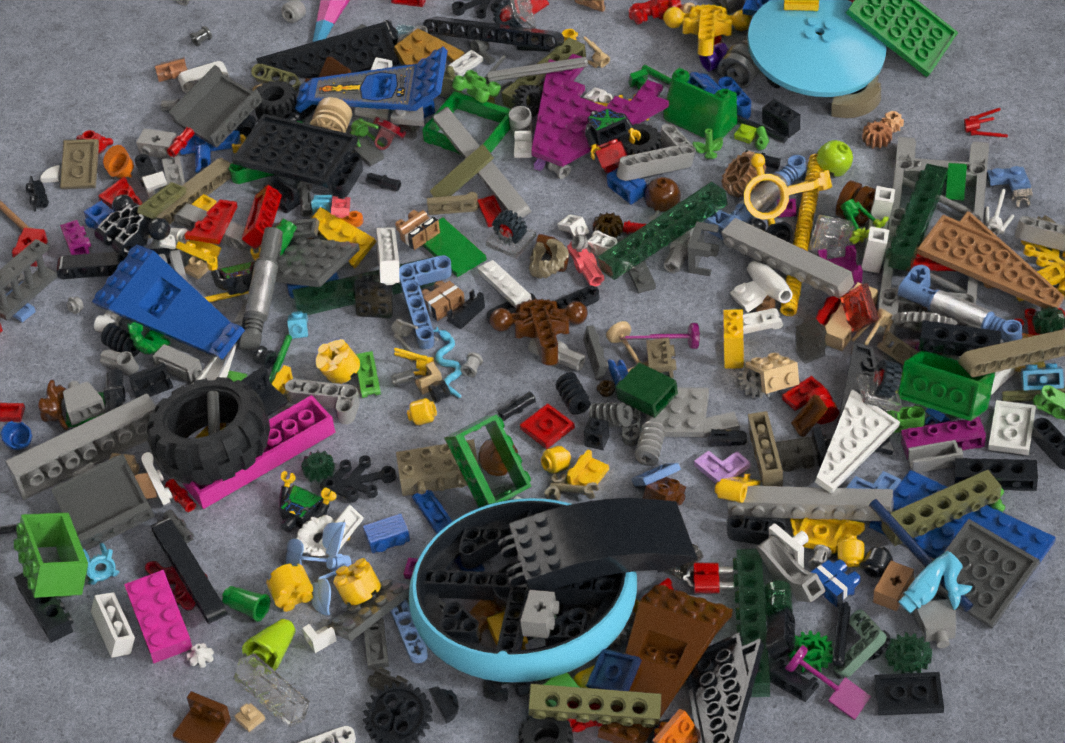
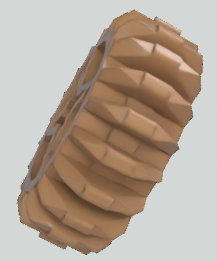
[721,151,766,198]

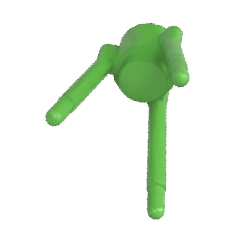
[350,118,385,147]

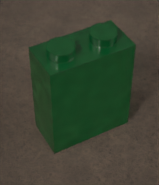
[616,362,678,418]

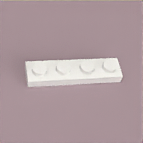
[478,260,532,308]

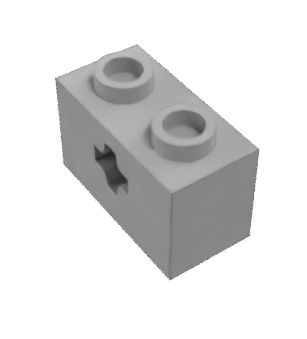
[136,129,177,159]
[521,590,559,638]

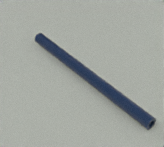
[869,499,973,612]

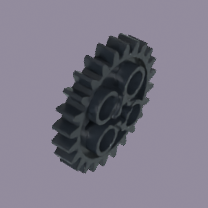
[363,682,433,743]

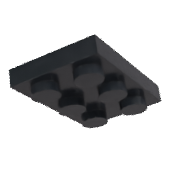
[874,672,944,716]

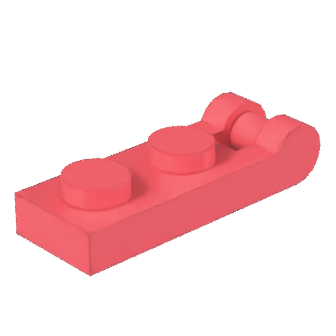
[331,196,351,218]

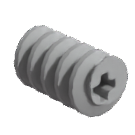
[635,421,665,466]

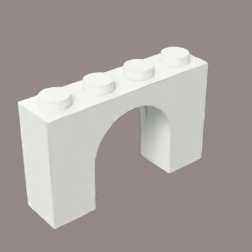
[861,186,895,273]

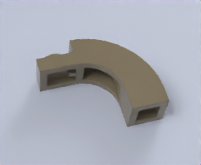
[831,75,881,118]

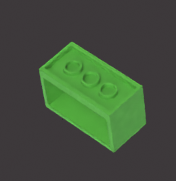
[14,513,88,598]

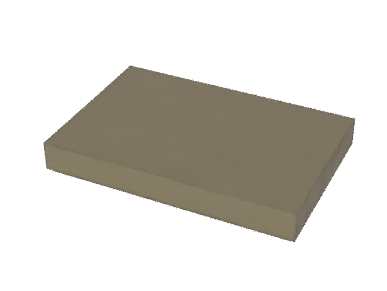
[60,139,99,190]

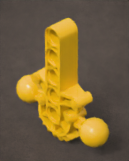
[663,4,752,56]

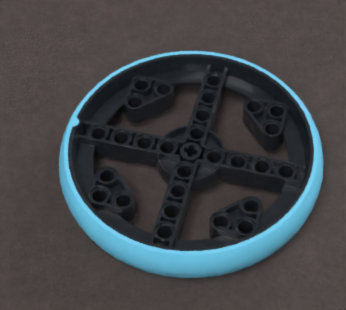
[409,498,637,682]

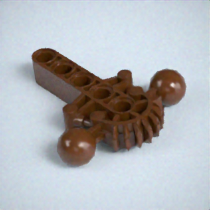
[489,298,588,365]

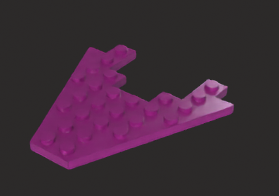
[531,54,669,167]

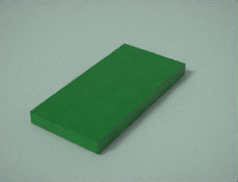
[422,217,487,278]

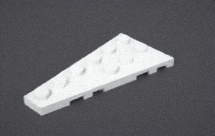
[815,389,900,494]

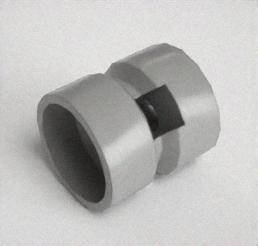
[509,106,533,137]

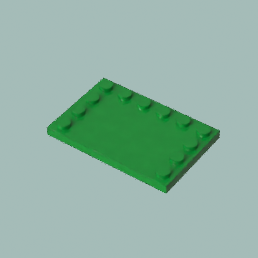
[845,0,959,77]

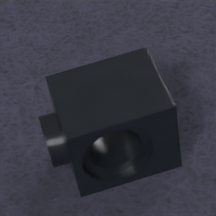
[583,417,610,450]

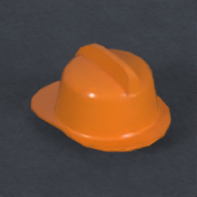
[103,145,134,179]

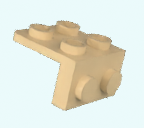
[745,353,799,394]

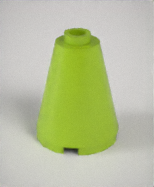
[242,619,296,674]

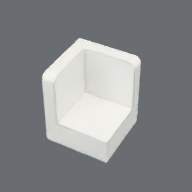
[142,171,167,198]
[302,624,337,653]

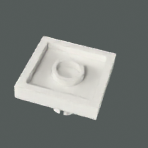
[769,523,809,568]

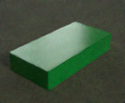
[946,163,967,201]

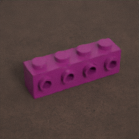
[901,417,986,460]

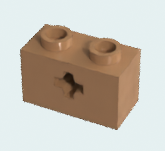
[873,561,915,611]

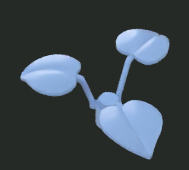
[286,522,351,615]

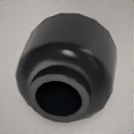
[862,546,893,578]

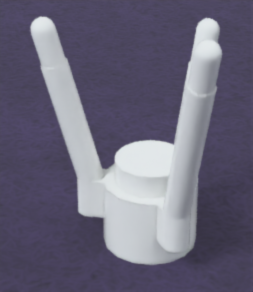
[985,189,1014,236]

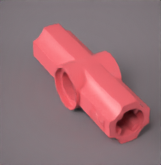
[567,241,604,287]

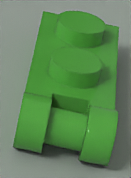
[356,351,381,398]

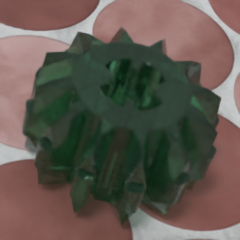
[1032,307,1065,335]
[301,450,335,483]

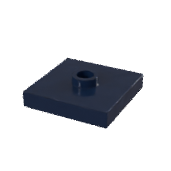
[586,649,642,691]

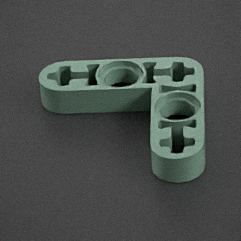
[834,609,887,679]

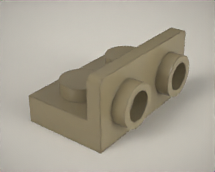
[646,337,677,378]

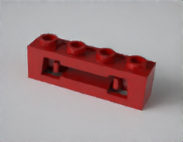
[241,184,282,249]

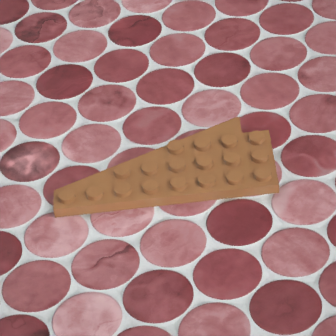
[917,211,1064,313]

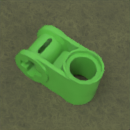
[1033,385,1065,420]
[886,406,925,433]

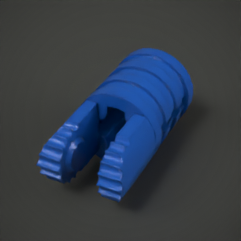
[195,145,211,173]
[608,359,629,385]

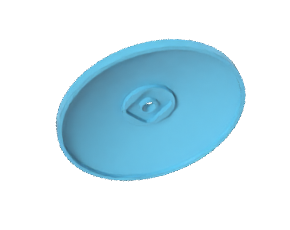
[747,0,886,97]

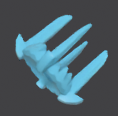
[83,543,120,585]

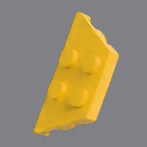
[790,518,865,554]

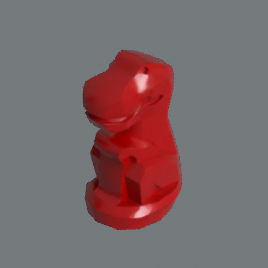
[628,0,682,25]

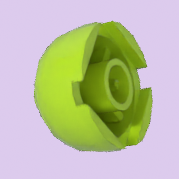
[816,140,853,177]

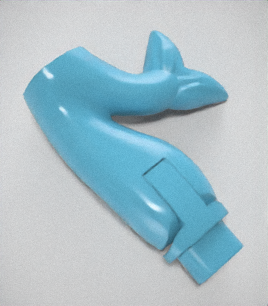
[898,551,972,614]

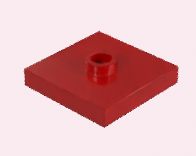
[520,403,575,449]

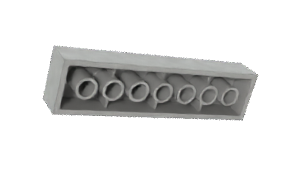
[6,394,155,500]

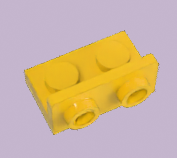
[176,240,221,263]
[566,449,609,495]

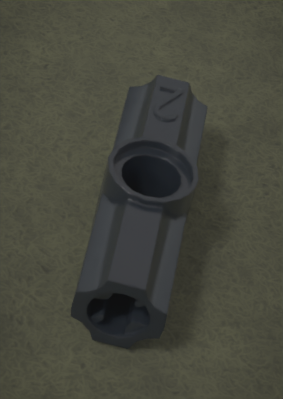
[104,368,126,413]

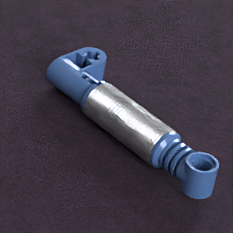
[704,155,806,240]
[898,265,1022,343]

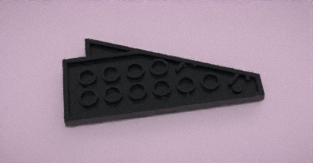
[256,21,400,78]
[686,633,764,743]

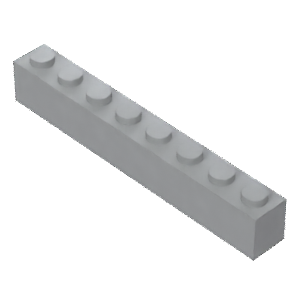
[721,218,854,299]
[727,486,894,521]

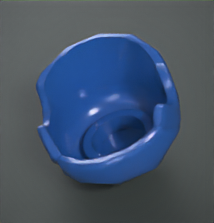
[0,421,33,450]

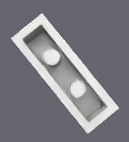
[91,592,135,658]

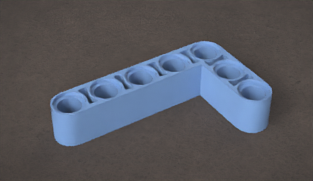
[399,255,452,349]

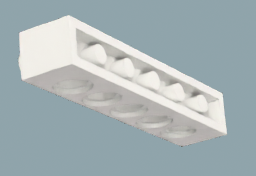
[377,228,399,285]

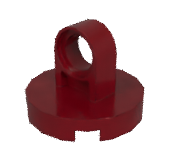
[372,117,406,150]

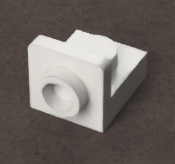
[514,131,533,158]
[557,215,589,237]
[149,234,176,250]

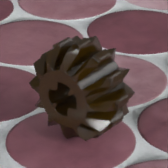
[592,212,624,239]

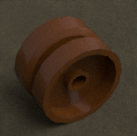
[836,180,876,227]

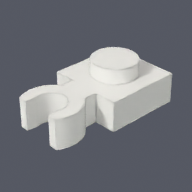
[583,87,613,103]

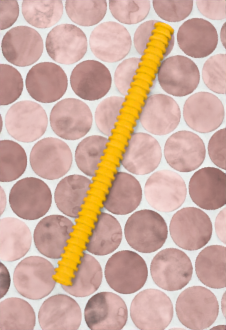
[780,153,823,316]

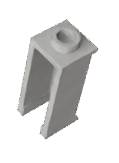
[152,344,202,384]
[908,440,963,473]

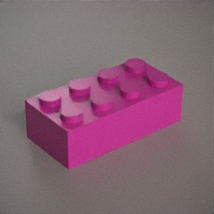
[124,570,192,663]

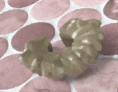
[529,239,569,279]

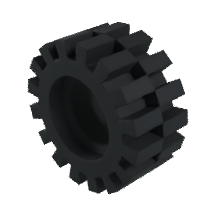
[512,85,542,116]

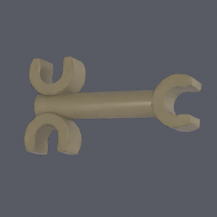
[544,473,599,501]

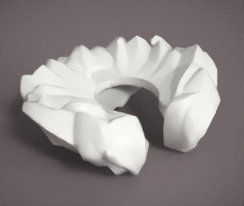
[296,515,335,558]

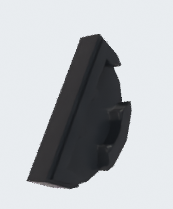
[429,686,459,724]

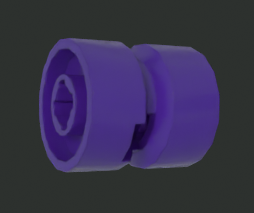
[699,42,729,72]

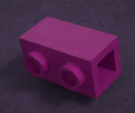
[60,220,91,255]

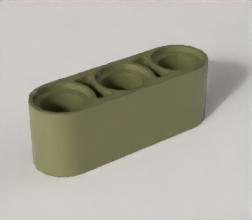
[251,64,301,92]

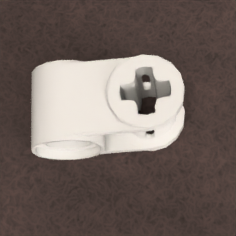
[586,231,619,261]

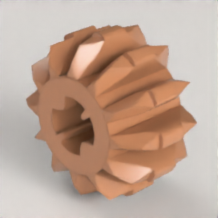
[862,120,892,149]

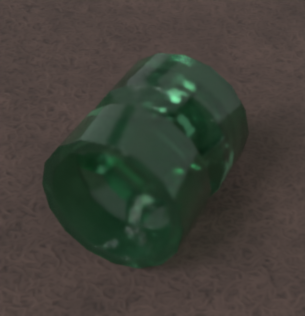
[764,580,793,616]

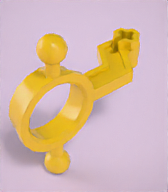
[743,153,833,226]

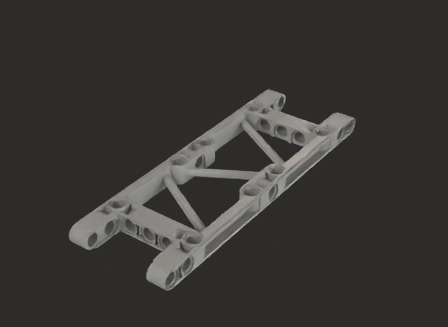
[876,137,989,337]

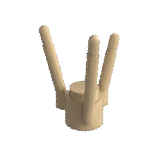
[583,37,610,68]
[852,308,894,346]

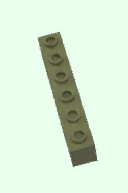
[501,37,586,109]
[882,470,1001,547]
[529,684,661,728]

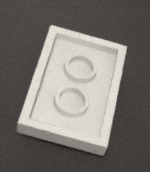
[988,400,1036,455]

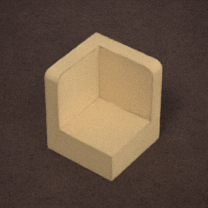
[415,362,442,395]

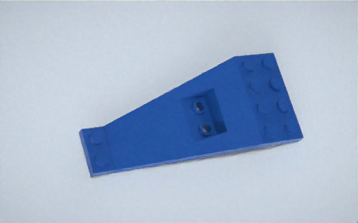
[92,244,245,360]

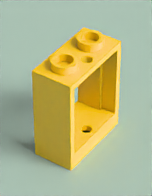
[724,309,744,369]

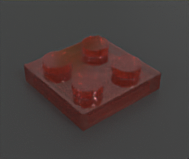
[840,283,879,333]

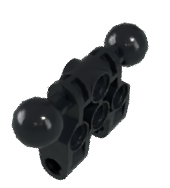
[94,195,171,258]

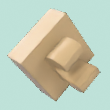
[184,256,209,280]
[235,703,265,732]

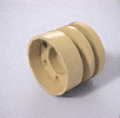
[310,97,352,133]

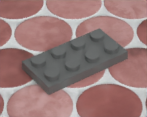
[327,578,410,641]

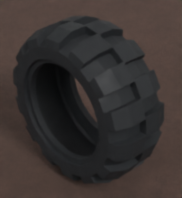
[147,377,270,485]

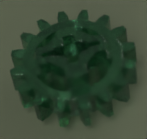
[885,632,932,674]

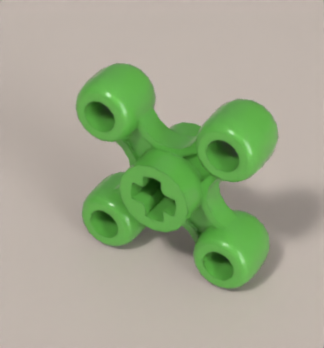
[452,70,501,103]

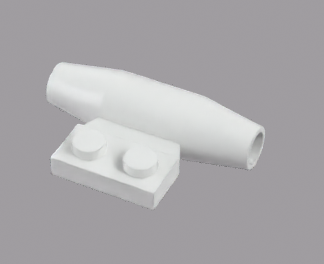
[729,261,792,312]

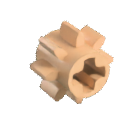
[882,111,904,133]

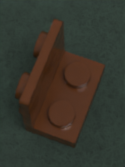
[173,691,231,743]

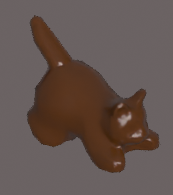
[38,380,68,430]

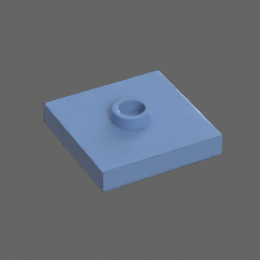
[631,463,681,486]

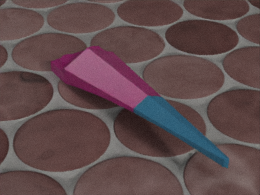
[313,0,350,42]

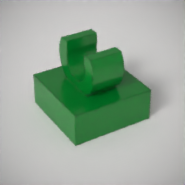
[628,68,648,90]

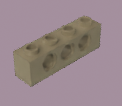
[748,411,783,487]

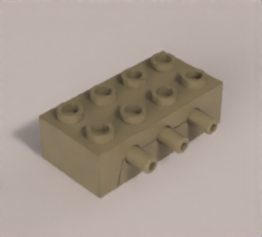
[396,439,478,496]

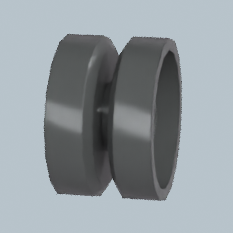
[718,44,760,89]

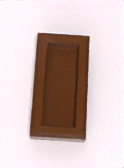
[791,394,828,437]

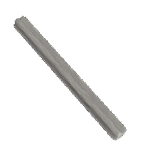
[487,57,588,82]

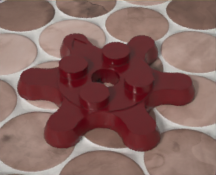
[145,561,208,611]

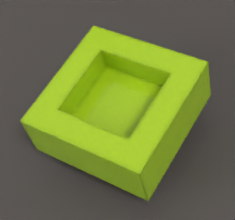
[734,124,757,144]

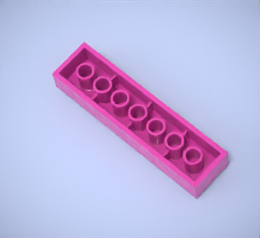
[183,395,336,509]

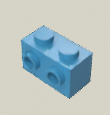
[1021,363,1064,391]

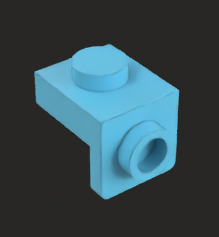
[311,195,332,215]
[287,311,308,339]

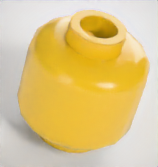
[407,398,437,426]
[541,446,571,474]
[837,536,865,567]

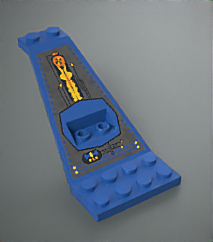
[295,46,448,113]

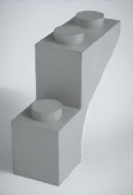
[756,536,826,603]

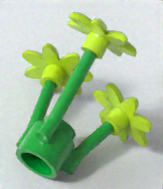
[841,199,889,244]

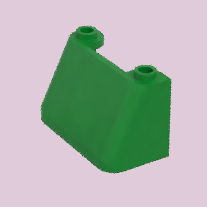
[663,67,737,141]

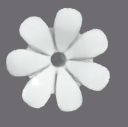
[187,643,214,668]

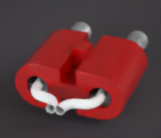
[683,563,734,594]

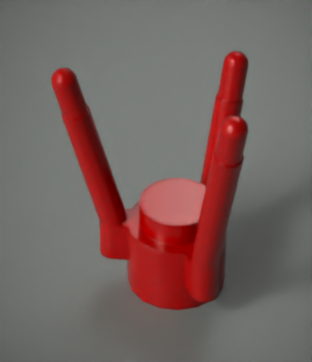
[964,108,1008,138]

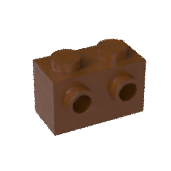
[642,477,686,506]

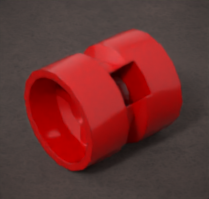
[806,387,839,424]

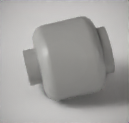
[281,0,306,23]

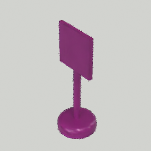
[620,323,700,349]
[785,645,871,720]

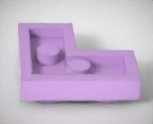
[694,451,751,484]

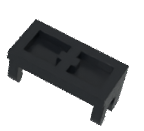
[263,175,300,214]
[447,289,485,329]
[128,362,174,398]
[770,659,819,702]

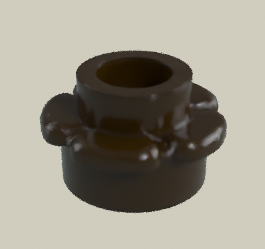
[596,380,615,397]

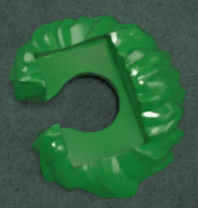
[127,322,171,355]

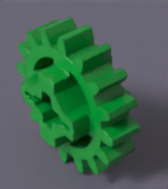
[788,630,833,674]

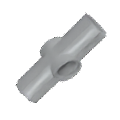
[664,225,695,274]
[528,338,586,371]

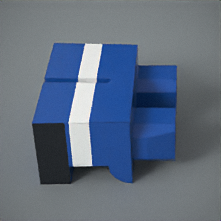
[811,559,860,608]

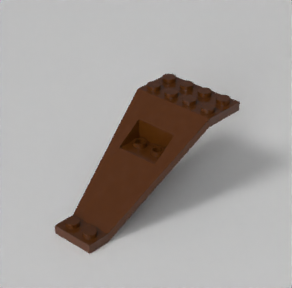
[597,585,733,743]

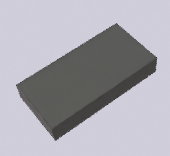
[352,137,384,167]

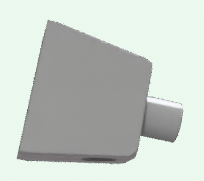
[63,381,106,425]
[914,599,956,648]

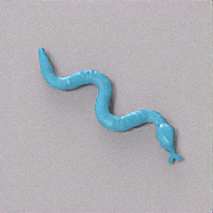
[433,327,462,398]

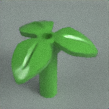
[692,129,723,159]

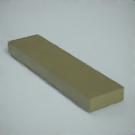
[430,144,494,197]
[137,182,187,219]

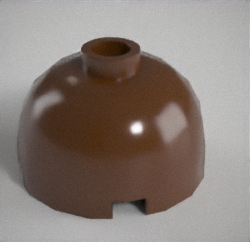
[645,177,681,212]

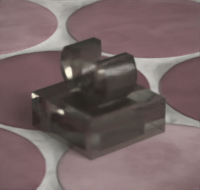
[398,124,420,141]
[1011,188,1033,208]

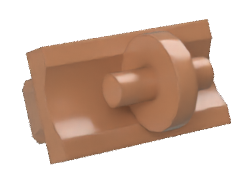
[154,57,187,82]

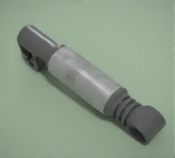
[240,227,283,351]

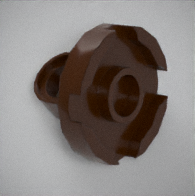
[478,438,518,476]

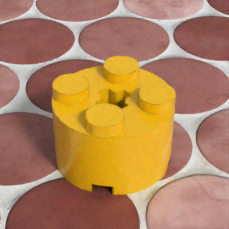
[316,339,360,384]
[333,558,381,606]
[266,564,313,612]

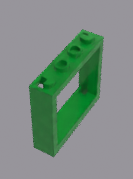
[422,91,511,155]

